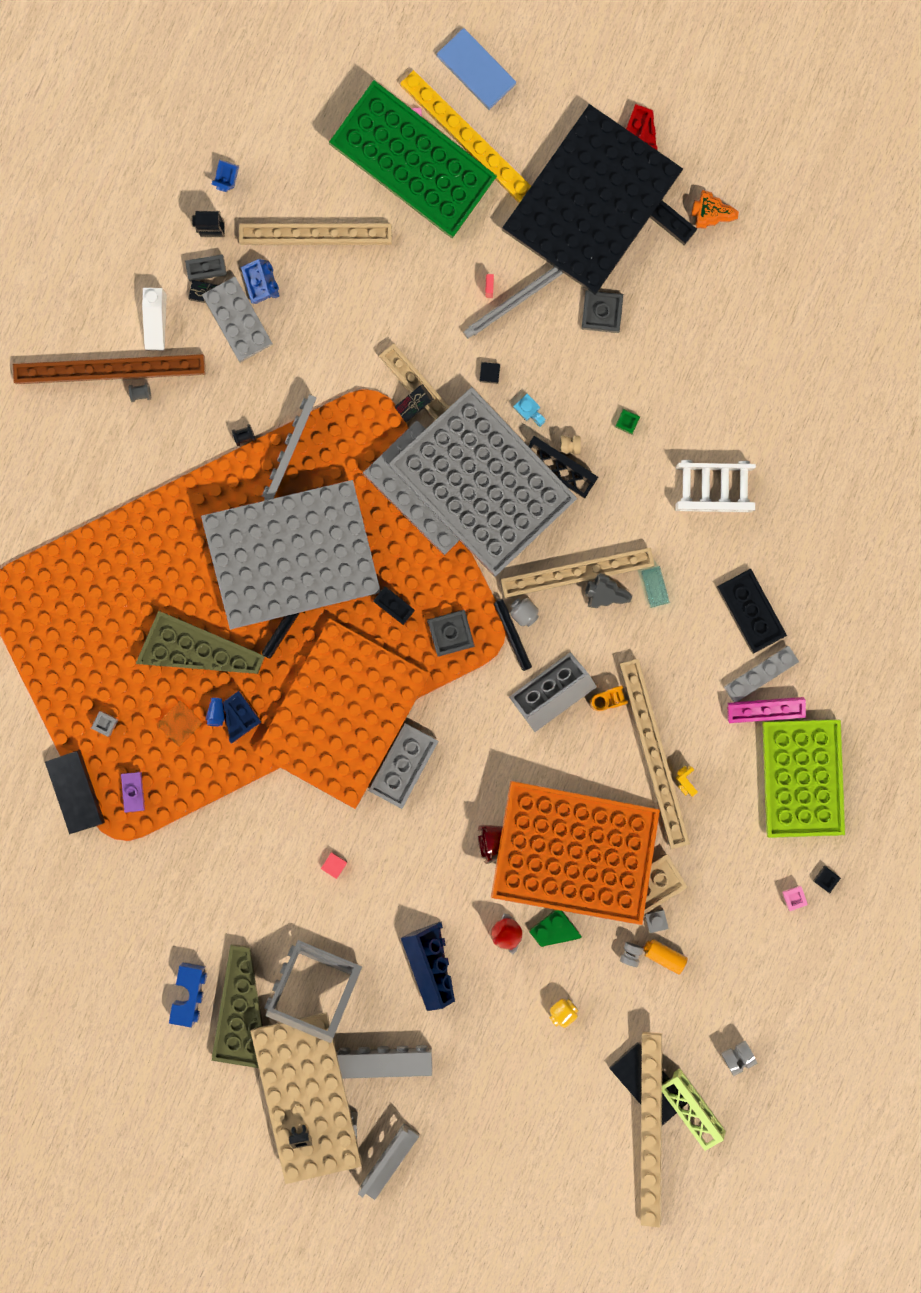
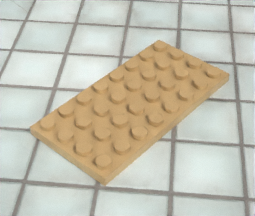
[251,1012,362,1184]

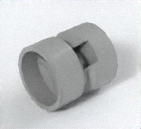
[721,1041,758,1076]

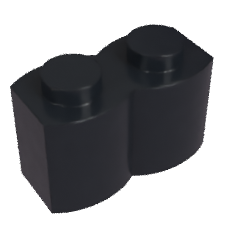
[192,211,225,237]

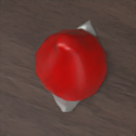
[491,913,522,954]

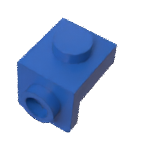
[211,160,239,192]

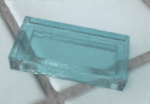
[641,566,670,608]

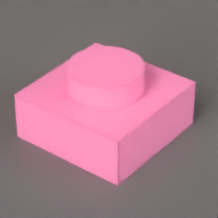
[782,886,808,911]

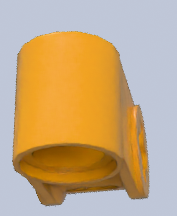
[589,685,628,711]

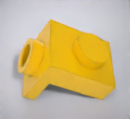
[675,766,698,797]

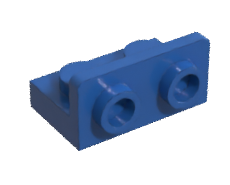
[241,259,280,304]

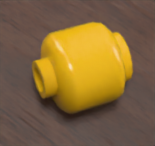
[549,999,579,1028]

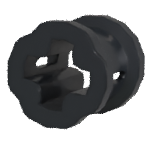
[232,424,256,446]

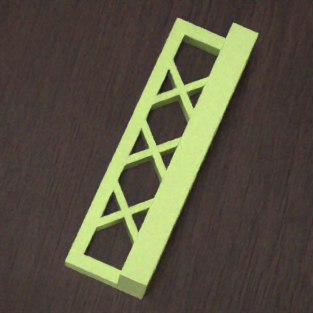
[662,1069,726,1151]

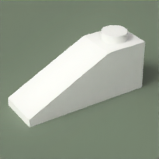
[142,288,167,351]

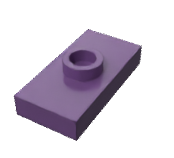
[121,772,145,813]

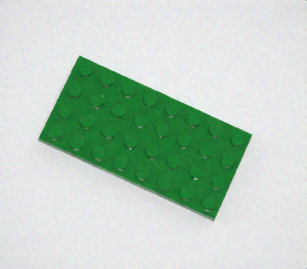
[329,80,497,239]

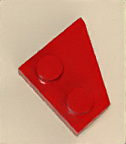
[626,104,658,150]

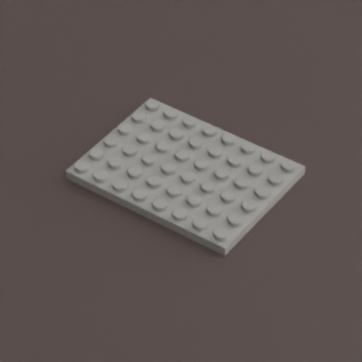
[388,387,577,577]
[201,480,381,630]

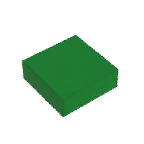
[615,409,640,435]

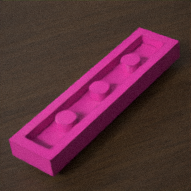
[727,697,806,723]

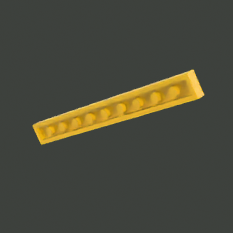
[400,70,531,203]

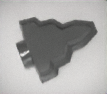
[585,573,633,608]

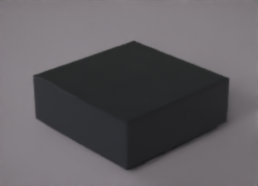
[480,362,500,384]
[813,866,841,893]

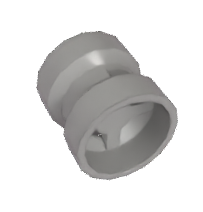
[620,942,644,967]

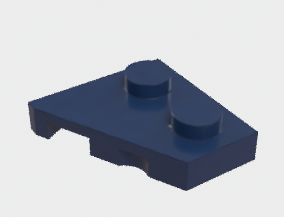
[223,691,262,744]

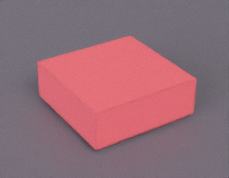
[485,274,494,298]
[321,852,348,879]

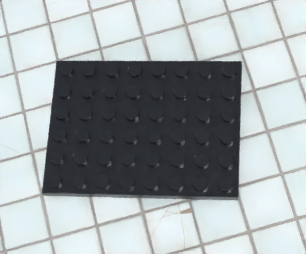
[502,104,683,295]

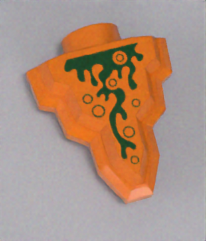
[691,190,739,229]

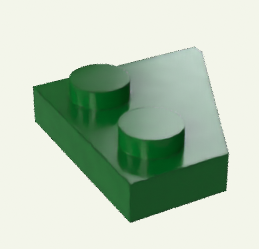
[529,910,582,947]

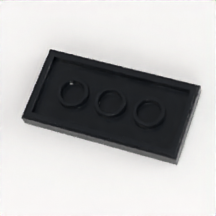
[717,568,787,654]
[45,750,105,835]
[609,1042,688,1126]

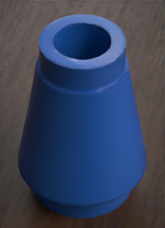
[205,698,225,727]

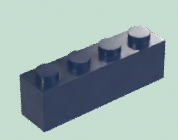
[401,921,455,1011]

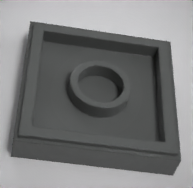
[581,290,624,333]
[428,610,475,657]

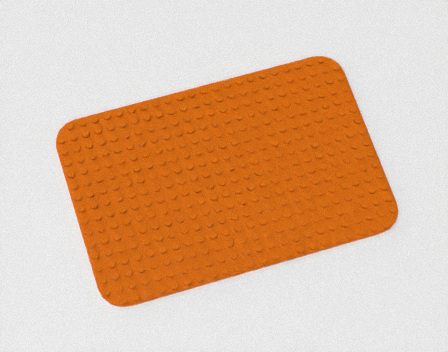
[0,389,506,841]

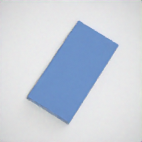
[437,28,516,110]

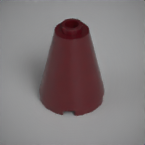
[478,825,503,864]

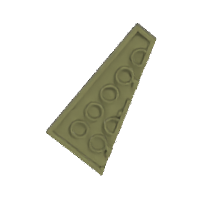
[136,611,265,674]
[211,944,263,1068]

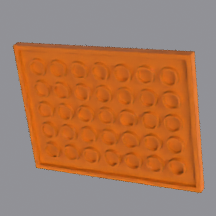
[255,618,430,809]
[491,781,660,925]

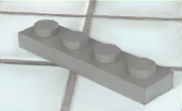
[724,646,799,702]

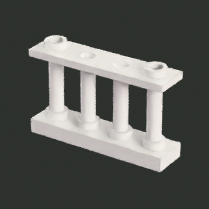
[675,460,756,512]

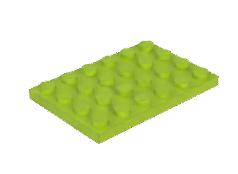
[762,719,845,838]

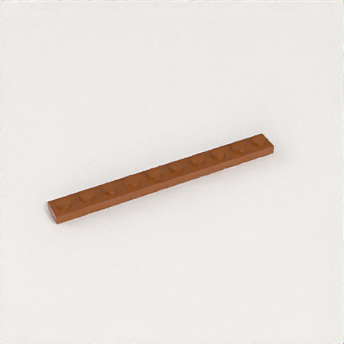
[13,354,206,384]

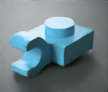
[513,394,546,427]

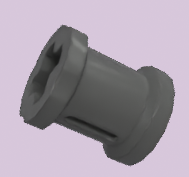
[129,383,151,402]

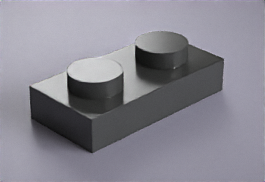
[185,254,227,281]

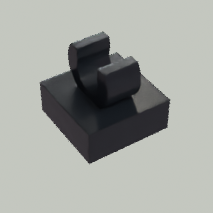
[289,1125,312,1149]

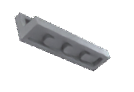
[358,1123,420,1200]

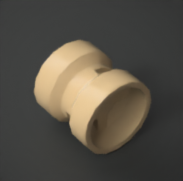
[560,435,581,455]

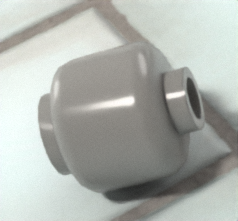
[510,598,539,627]

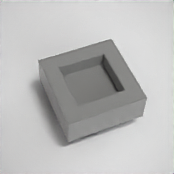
[91,711,119,737]
[645,909,669,933]

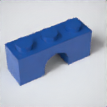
[169,962,207,1028]

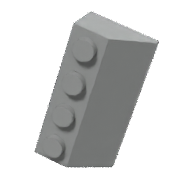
[509,652,597,732]

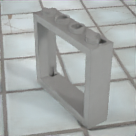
[265,940,362,1043]

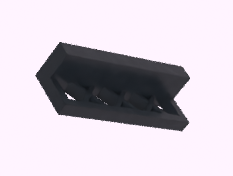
[528,436,598,499]

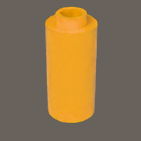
[643,939,688,975]

